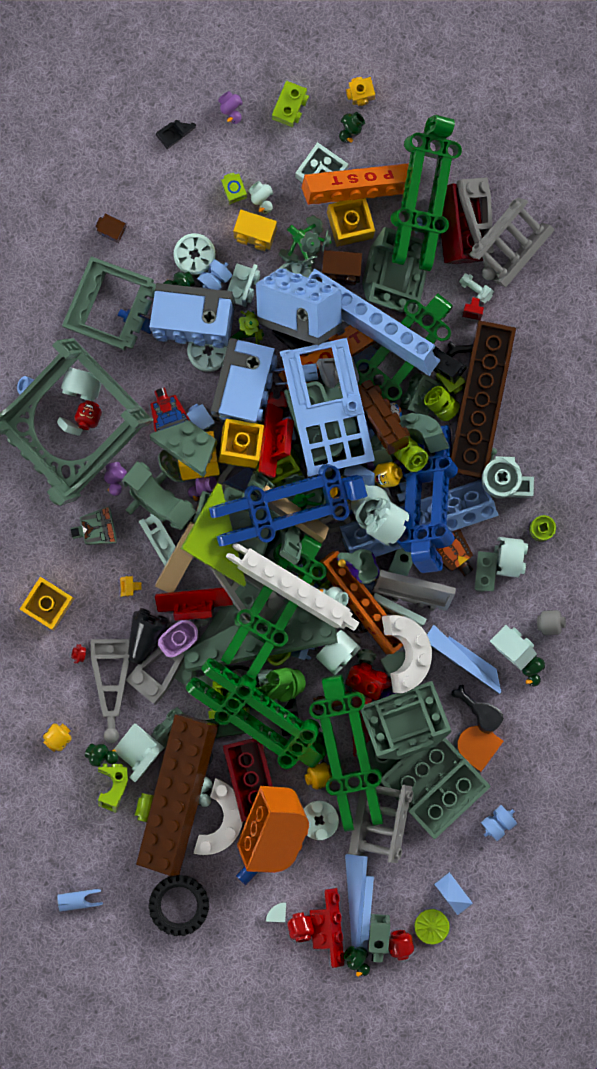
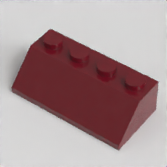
[441,183,484,264]
[222,738,273,822]

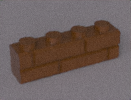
[358,379,410,455]

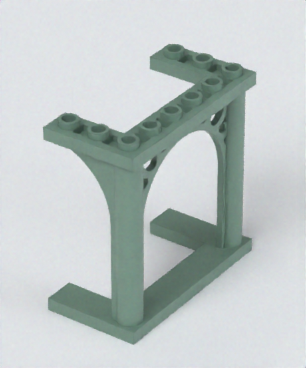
[0,338,153,506]

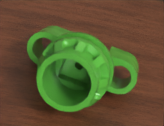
[256,667,306,702]

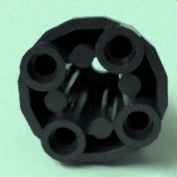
[128,608,170,664]

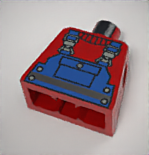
[150,387,190,432]

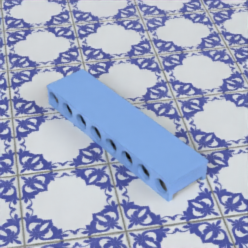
[308,269,440,376]
[340,479,498,557]

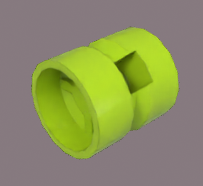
[424,386,460,422]
[393,437,428,472]
[529,515,556,542]

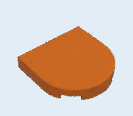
[457,726,504,772]

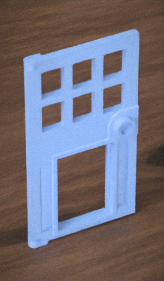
[280,338,375,477]

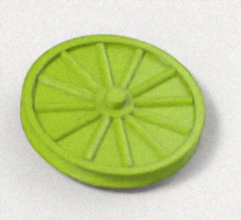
[414,909,449,944]

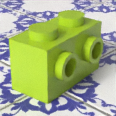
[272,80,309,128]

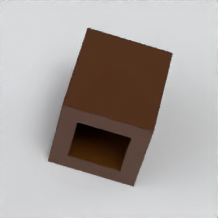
[96,213,127,244]

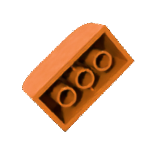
[237,786,309,873]

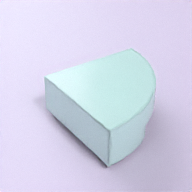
[57,417,83,436]
[266,902,286,922]

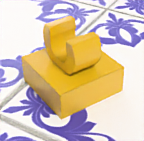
[120,576,142,597]

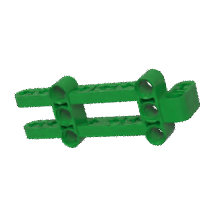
[391,115,462,271]
[356,293,453,422]
[220,534,327,680]
[186,658,327,769]
[309,674,383,832]

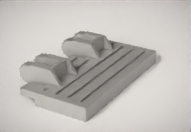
[372,570,456,611]

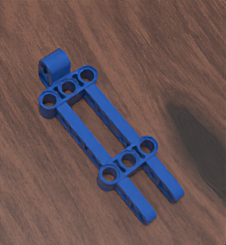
[396,425,458,574]
[209,464,368,546]

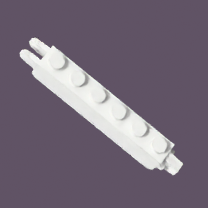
[226,543,359,631]

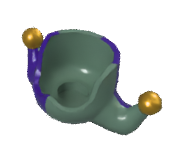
[337,549,380,584]

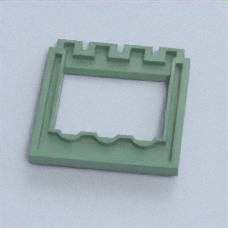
[62,256,156,351]

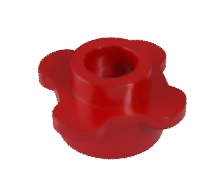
[71,644,86,663]

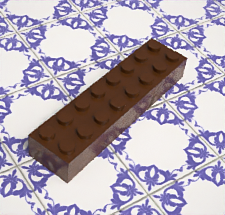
[450,320,516,479]
[136,714,218,876]

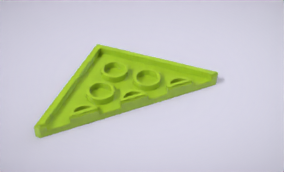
[181,483,246,587]

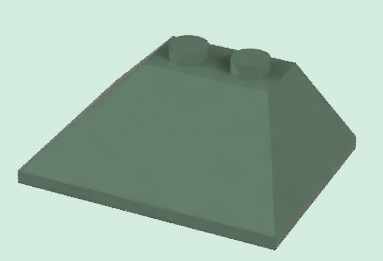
[362,227,427,314]
[360,681,452,760]

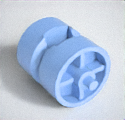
[197,259,233,290]
[481,805,518,841]

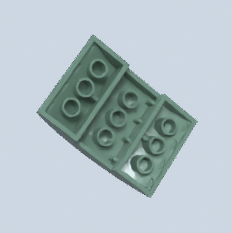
[355,738,491,840]

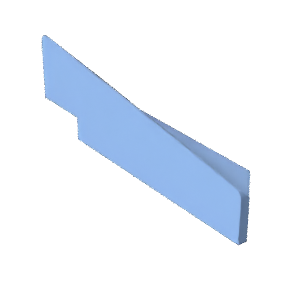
[427,625,501,694]
[345,854,374,950]

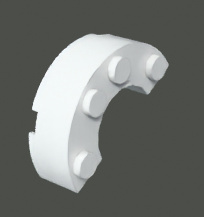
[382,615,432,693]
[193,778,243,855]

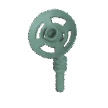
[125,450,186,515]

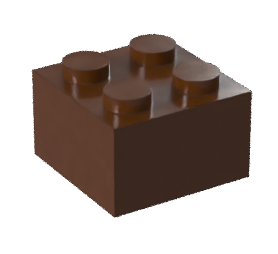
[322,250,362,285]

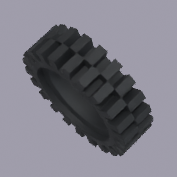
[148,875,209,936]

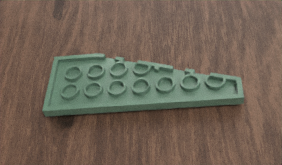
[184,588,338,672]

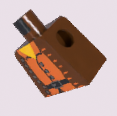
[436,529,473,577]

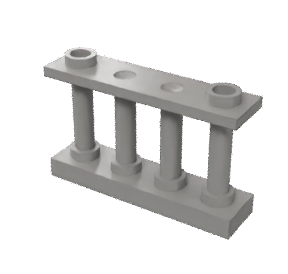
[469,197,555,287]
[348,778,413,863]

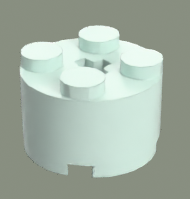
[61,367,102,401]
[482,458,522,499]
[351,485,391,530]
[365,499,409,546]
[494,537,528,578]
[316,630,361,675]
[303,800,339,840]

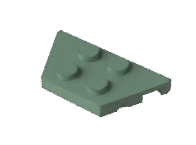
[149,420,217,477]

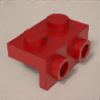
[345,663,392,700]

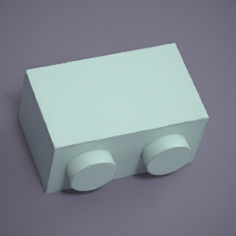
[490,625,537,670]

